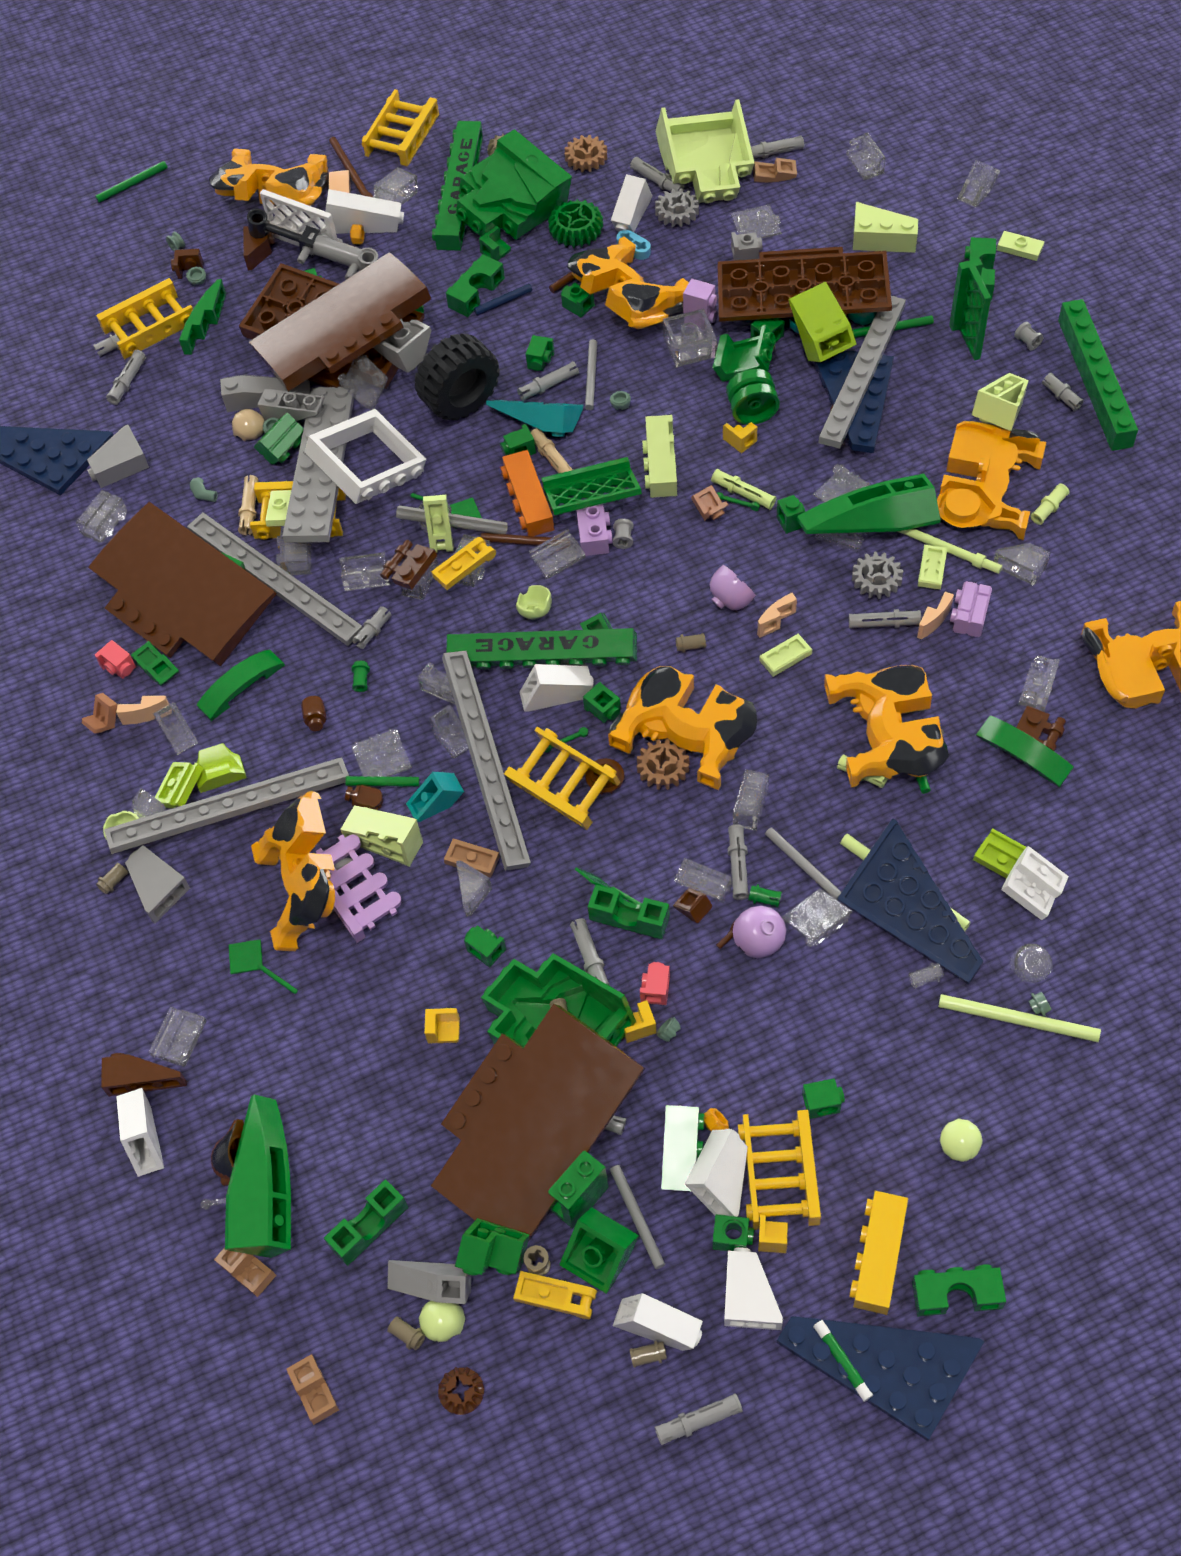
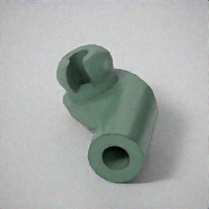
[190,477,218,502]

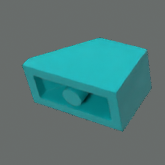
[406,772,464,822]

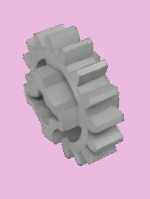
[655,188,699,227]
[852,552,903,599]

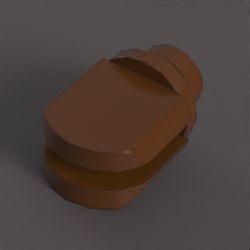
[301,696,326,732]
[345,785,383,810]

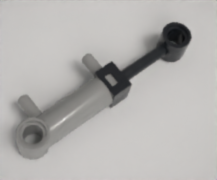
[247,208,378,280]

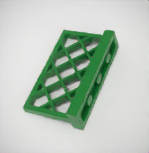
[949,258,991,361]
[541,457,642,515]

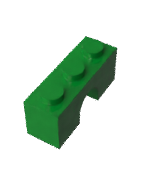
[964,237,996,300]
[446,254,505,317]
[588,885,670,939]
[324,1179,409,1266]
[912,1264,1006,1317]

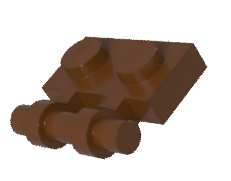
[380,540,437,590]
[1016,706,1066,752]

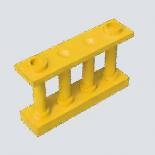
[362,89,439,166]
[96,278,193,359]
[250,481,346,539]
[504,727,620,830]
[738,1110,821,1230]

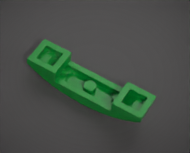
[197,649,285,721]
[976,715,1074,788]

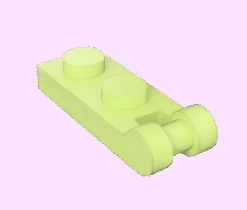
[423,495,454,553]

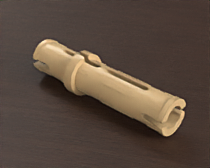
[531,428,573,473]
[238,475,258,536]

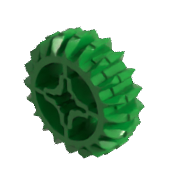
[548,199,603,249]

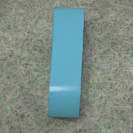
[616,230,651,260]

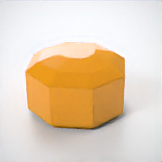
[350,224,364,244]
[704,1108,729,1132]

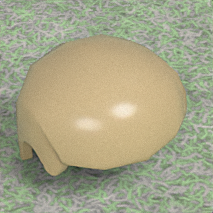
[232,409,265,441]

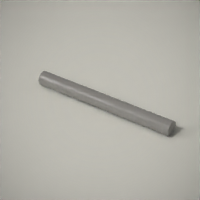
[585,339,597,410]
[765,827,841,901]
[610,1165,665,1269]

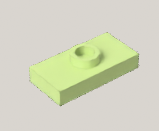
[997,231,1044,261]
[265,490,291,526]
[918,544,947,590]
[759,634,812,677]

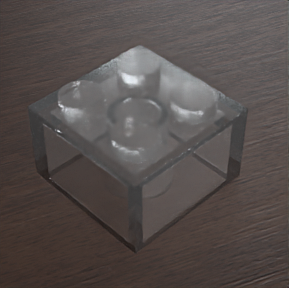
[663,309,717,367]

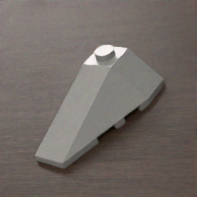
[373,319,432,373]
[220,374,311,412]

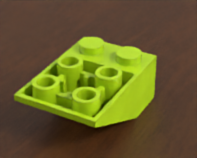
[788,282,857,362]

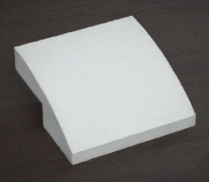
[1001,846,1069,920]

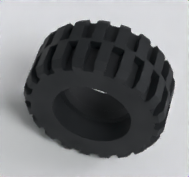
[415,334,500,420]

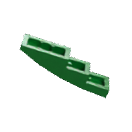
[179,279,226,355]

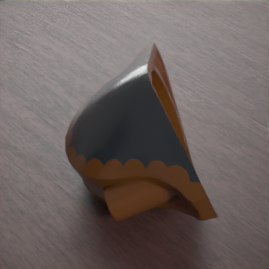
[211,1119,244,1186]

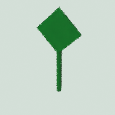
[410,493,482,529]
[575,867,642,904]
[229,939,298,994]

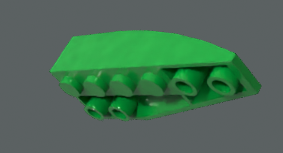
[797,474,941,534]
[225,1095,291,1258]

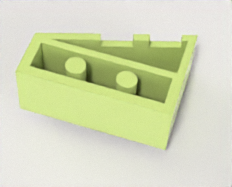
[853,202,918,253]
[972,373,1029,431]
[642,415,677,498]
[340,805,423,867]

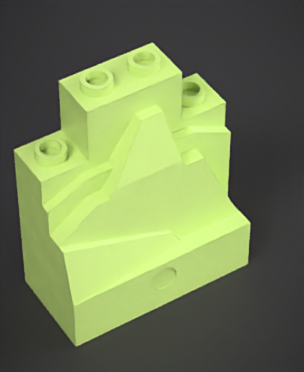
[656,99,755,203]

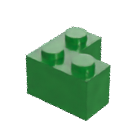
[455,1218,530,1275]

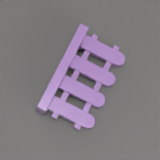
[316,834,401,943]

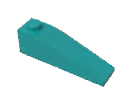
[486,400,583,437]

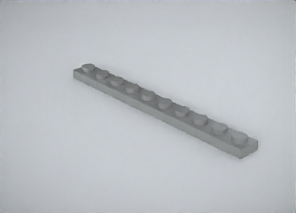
[819,296,906,449]
[187,513,363,646]
[442,651,531,871]
[104,757,349,854]

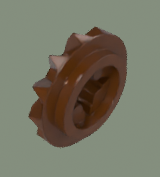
[585,758,624,795]
[438,1367,484,1415]

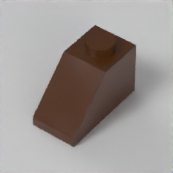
[243,226,275,271]

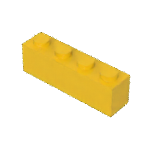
[849,1191,908,1315]

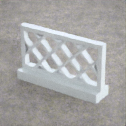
[260,189,343,246]

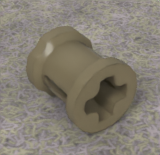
[523,1245,551,1276]

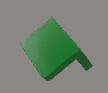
[479,226,511,261]

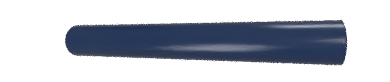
[474,283,532,316]

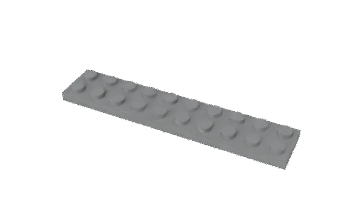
[283,387,355,543]

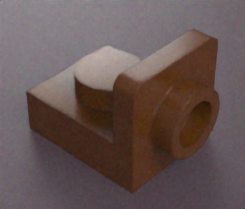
[171,249,204,279]

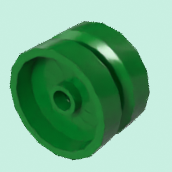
[726,368,780,425]

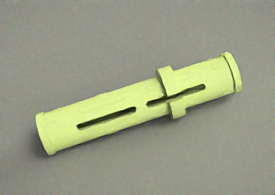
[711,469,777,510]

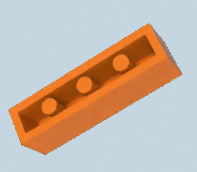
[500,450,554,536]

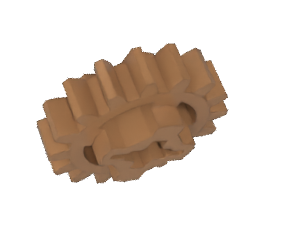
[564,135,607,172]
[637,739,689,790]

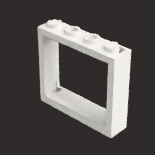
[304,409,427,504]

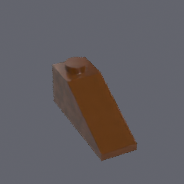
[101,1053,187,1097]

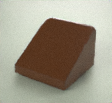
[673,888,712,923]

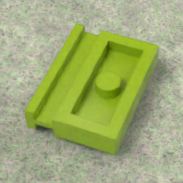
[152,762,203,808]
[973,828,1026,879]

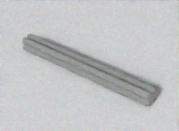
[396,505,508,534]

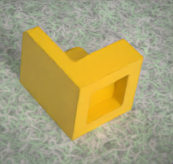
[723,422,758,454]
[624,1000,656,1043]
[425,1008,460,1043]
[758,1215,788,1253]

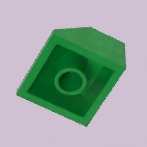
[559,1207,639,1294]

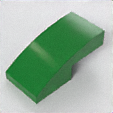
[131,641,179,686]

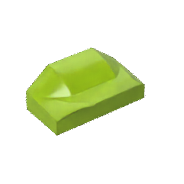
[197,743,247,793]

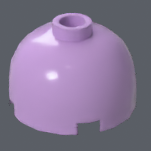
[710,565,756,610]
[733,906,786,959]

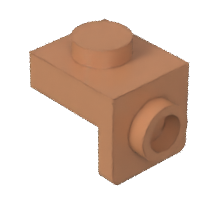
[691,485,728,521]
[82,693,117,733]

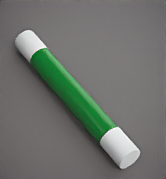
[813,1320,873,1402]

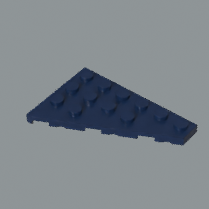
[814,350,894,453]
[0,426,114,496]
[837,818,983,984]
[777,1316,985,1441]

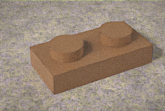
[444,839,500,878]

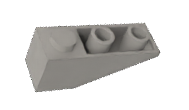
[257,388,325,421]
[388,1260,471,1304]

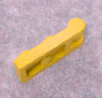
[431,537,496,590]
[513,1271,597,1319]

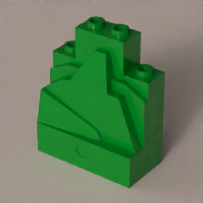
[456,129,572,240]
[481,953,636,1048]

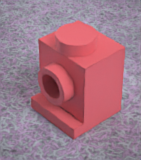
[95,640,136,679]
[640,962,670,1005]

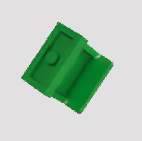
[712,325,776,382]
[548,1151,609,1229]

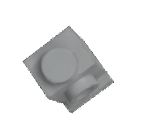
[731,232,762,260]

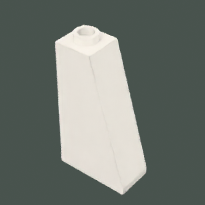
[322,189,404,234]

